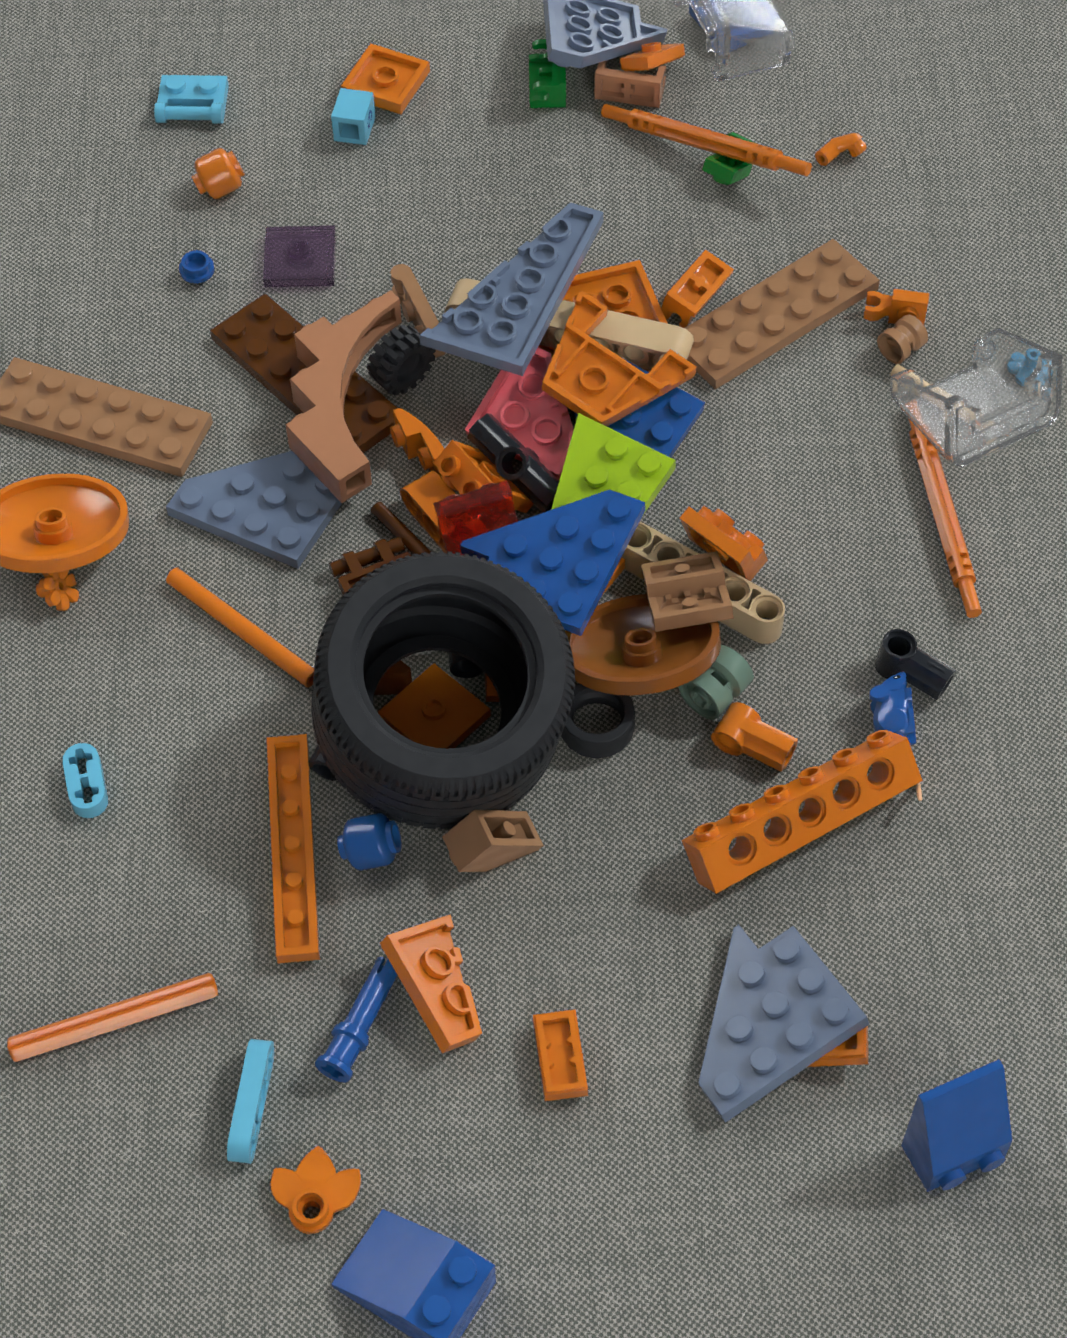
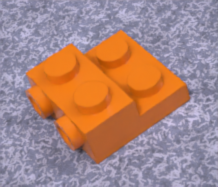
[433,440,534,518]
[679,506,768,581]

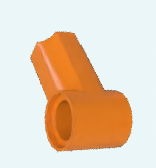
[711,702,798,772]

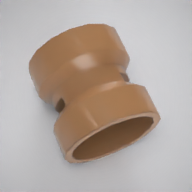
[877,315,928,364]

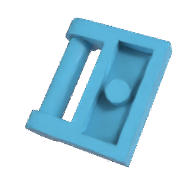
[154,75,229,124]

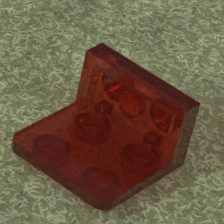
[433,480,518,555]

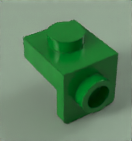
[702,132,755,185]

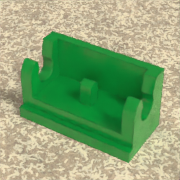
[529,39,566,108]

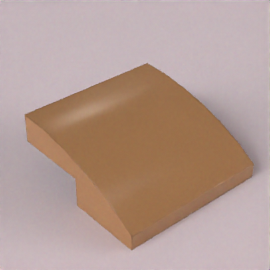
[641,551,734,632]

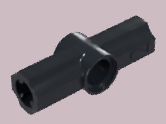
[467,413,559,513]

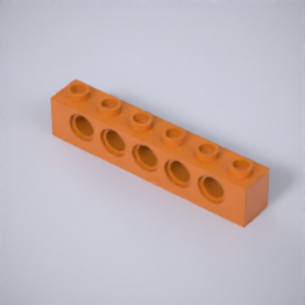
[682,730,923,894]

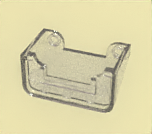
[673,0,795,82]
[890,328,1062,467]

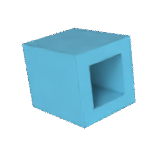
[331,88,375,145]

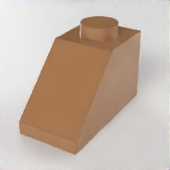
[442,810,544,872]

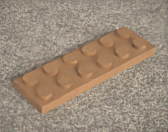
[685,239,880,390]
[0,357,213,477]

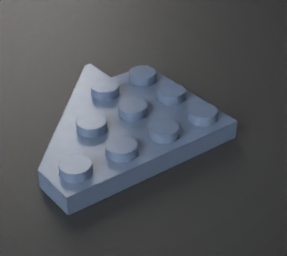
[543,0,667,68]
[166,451,342,569]
[698,924,869,1123]

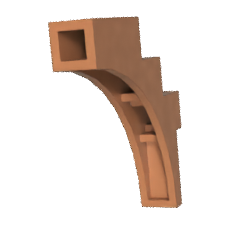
[285,290,402,503]

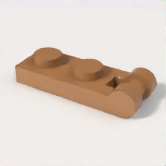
[390,264,445,358]

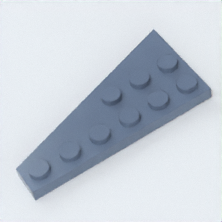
[420,202,604,376]

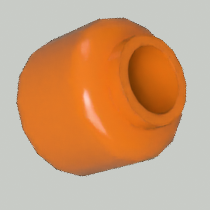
[191,148,245,200]

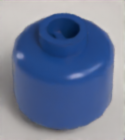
[337,813,402,871]

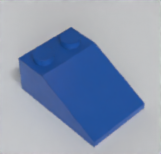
[901,1059,1013,1192]
[331,1209,496,1338]

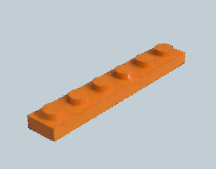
[267,734,320,964]

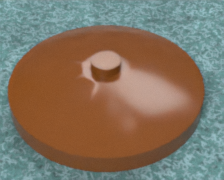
[565,594,721,696]

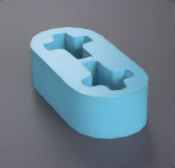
[62,743,108,818]

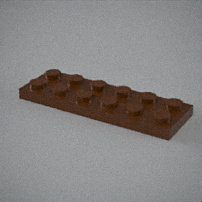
[210,293,397,453]

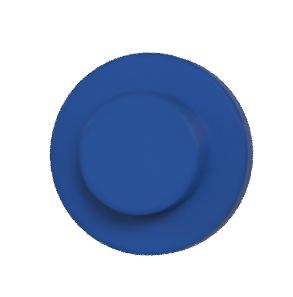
[179,250,215,283]

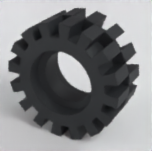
[367,325,436,396]

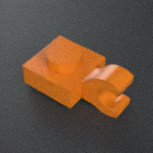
[863,289,930,325]

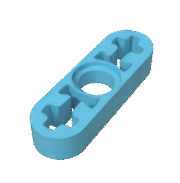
[227,1039,274,1164]

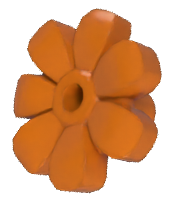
[36,570,79,611]

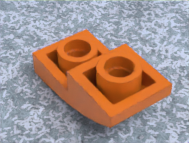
[390,408,444,476]

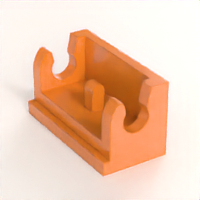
[661,249,734,328]

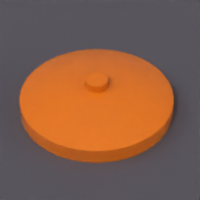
[0,474,129,573]

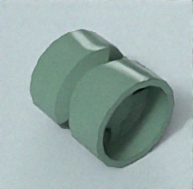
[679,645,754,720]

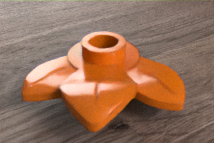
[271,1146,361,1234]

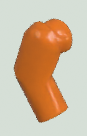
[815,133,867,166]

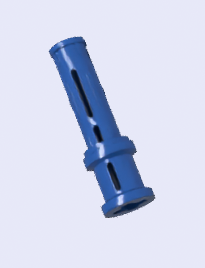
[315,957,398,1083]

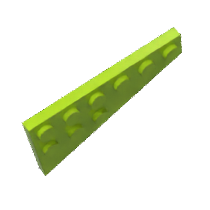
[551,413,676,517]

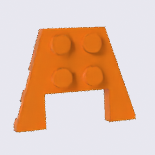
[542,290,697,427]

